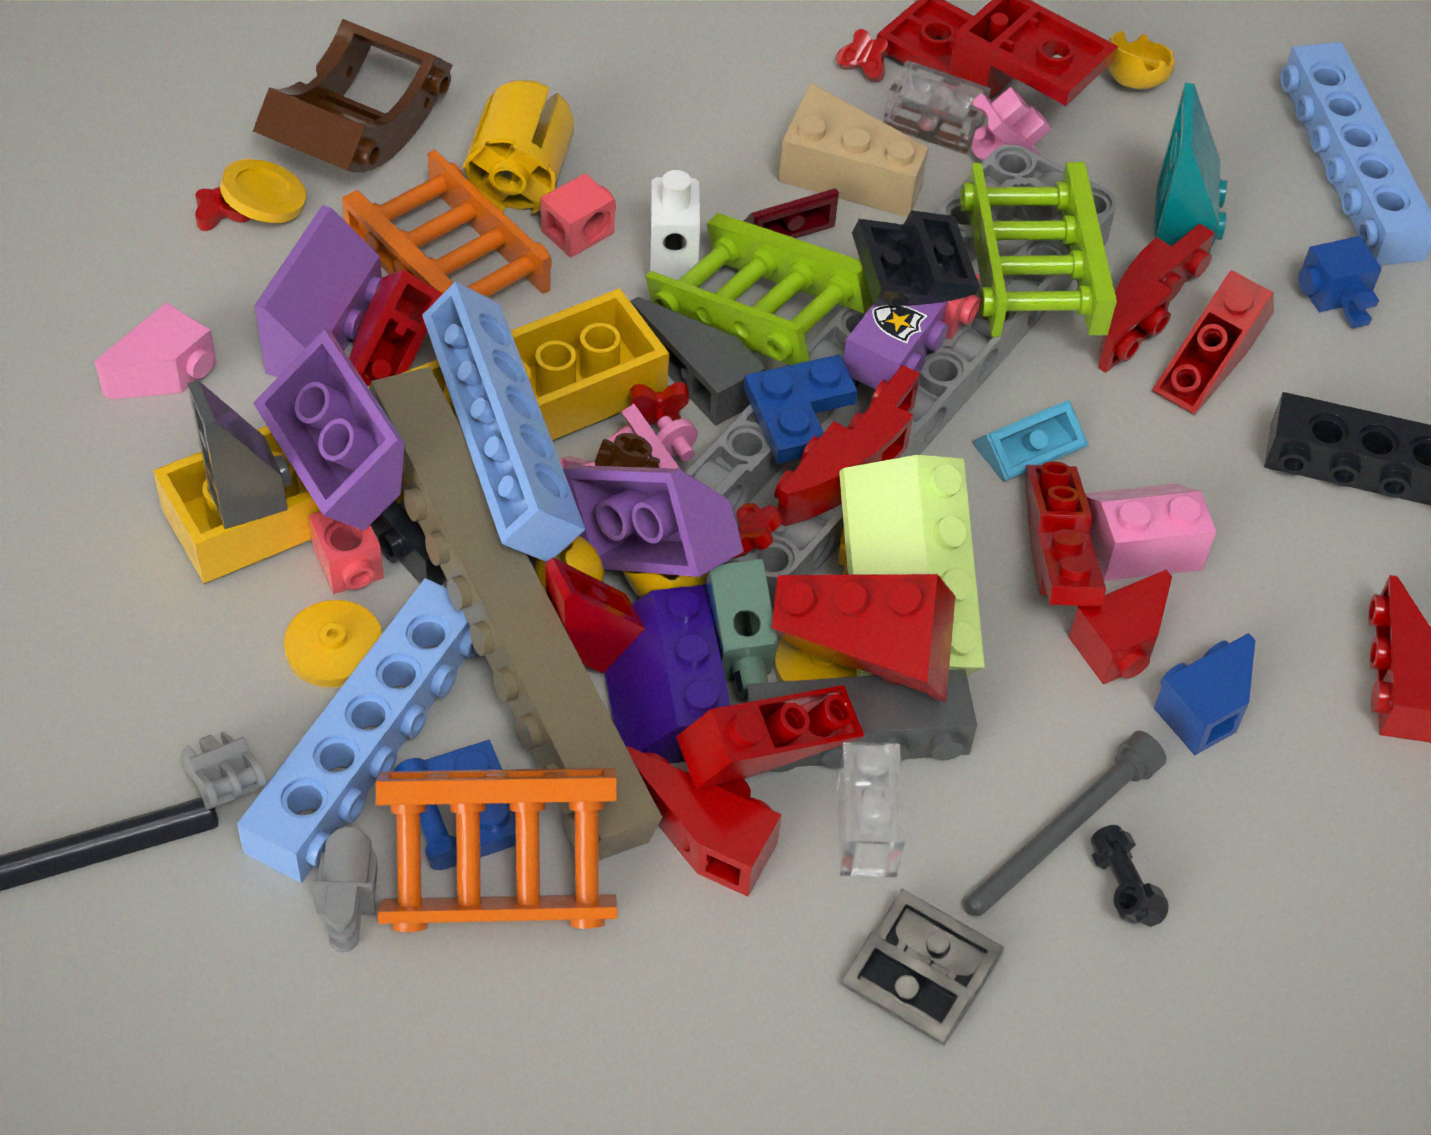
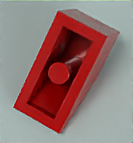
[545,557,645,673]
[1069,569,1172,685]

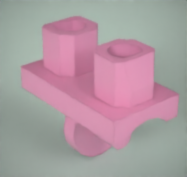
[972,86,1052,161]
[607,404,698,469]

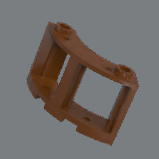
[253,19,453,173]

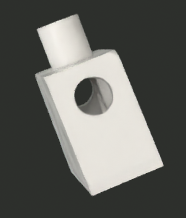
[649,170,700,280]

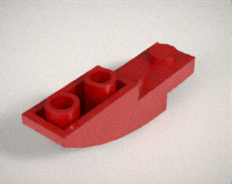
[1098,223,1215,373]
[774,365,920,527]
[1025,461,1106,606]

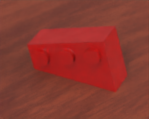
[772,574,956,702]

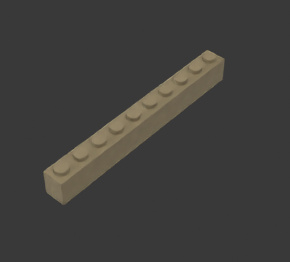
[369,367,662,860]

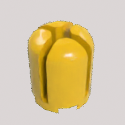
[462,80,574,214]

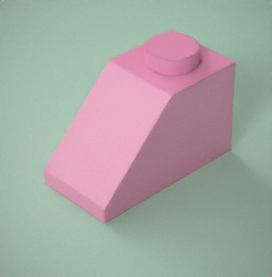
[95,302,217,399]

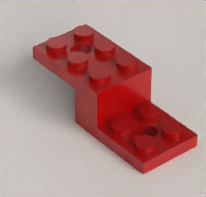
[877,0,1118,106]

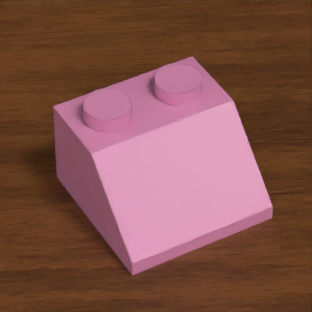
[1085,484,1216,581]

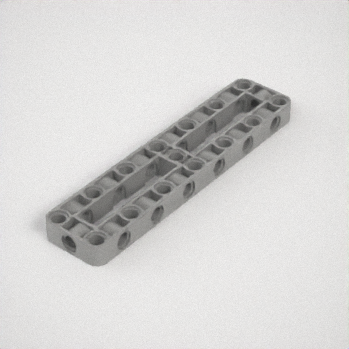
[685,144,1117,609]

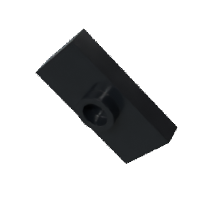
[371,500,444,585]

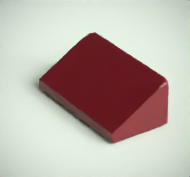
[744,188,839,238]

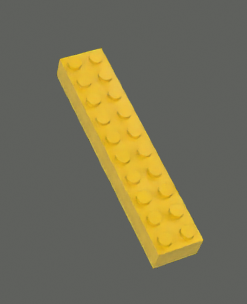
[153,288,669,584]

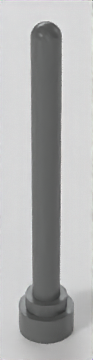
[965,731,1167,916]

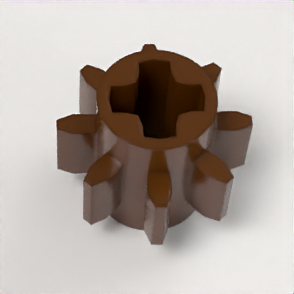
[595,433,660,468]

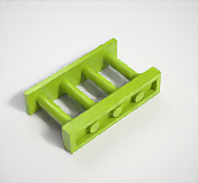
[960,162,1117,337]
[645,213,874,365]

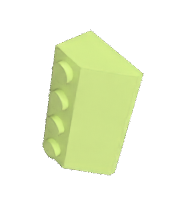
[839,455,985,677]

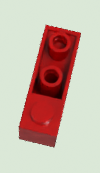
[1152,270,1274,415]
[1368,575,1431,743]
[676,685,865,789]
[626,746,782,897]

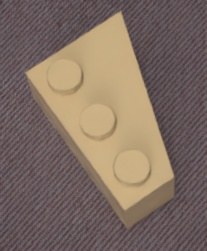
[778,82,929,217]

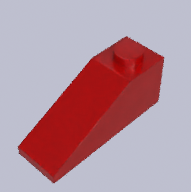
[349,269,443,386]

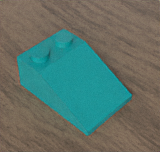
[1154,83,1227,253]

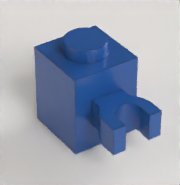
[1298,236,1382,328]

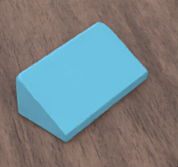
[974,400,1089,482]

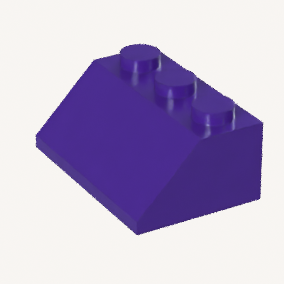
[604,584,731,764]

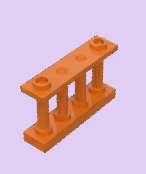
[342,149,552,297]
[376,768,618,932]

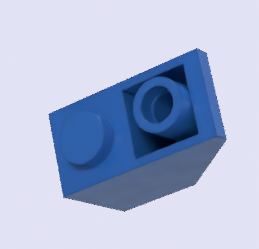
[1154,633,1256,756]

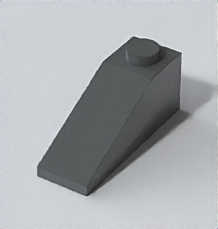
[630,297,766,426]
[187,380,292,529]

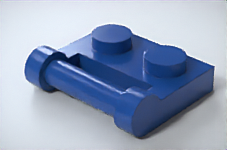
[394,739,516,870]

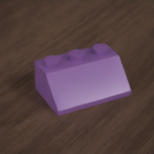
[255,205,382,377]
[253,329,405,531]
[563,465,744,577]

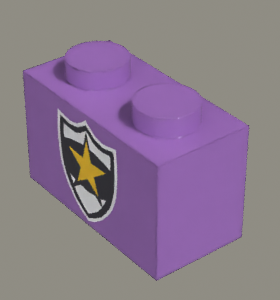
[843,302,948,389]

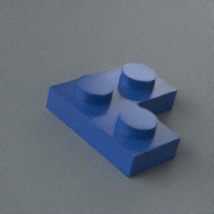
[743,354,857,464]

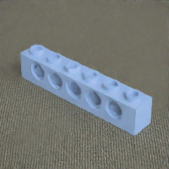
[1280,42,1431,265]
[422,281,586,562]
[237,578,477,883]

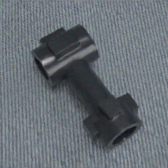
[1090,825,1169,927]

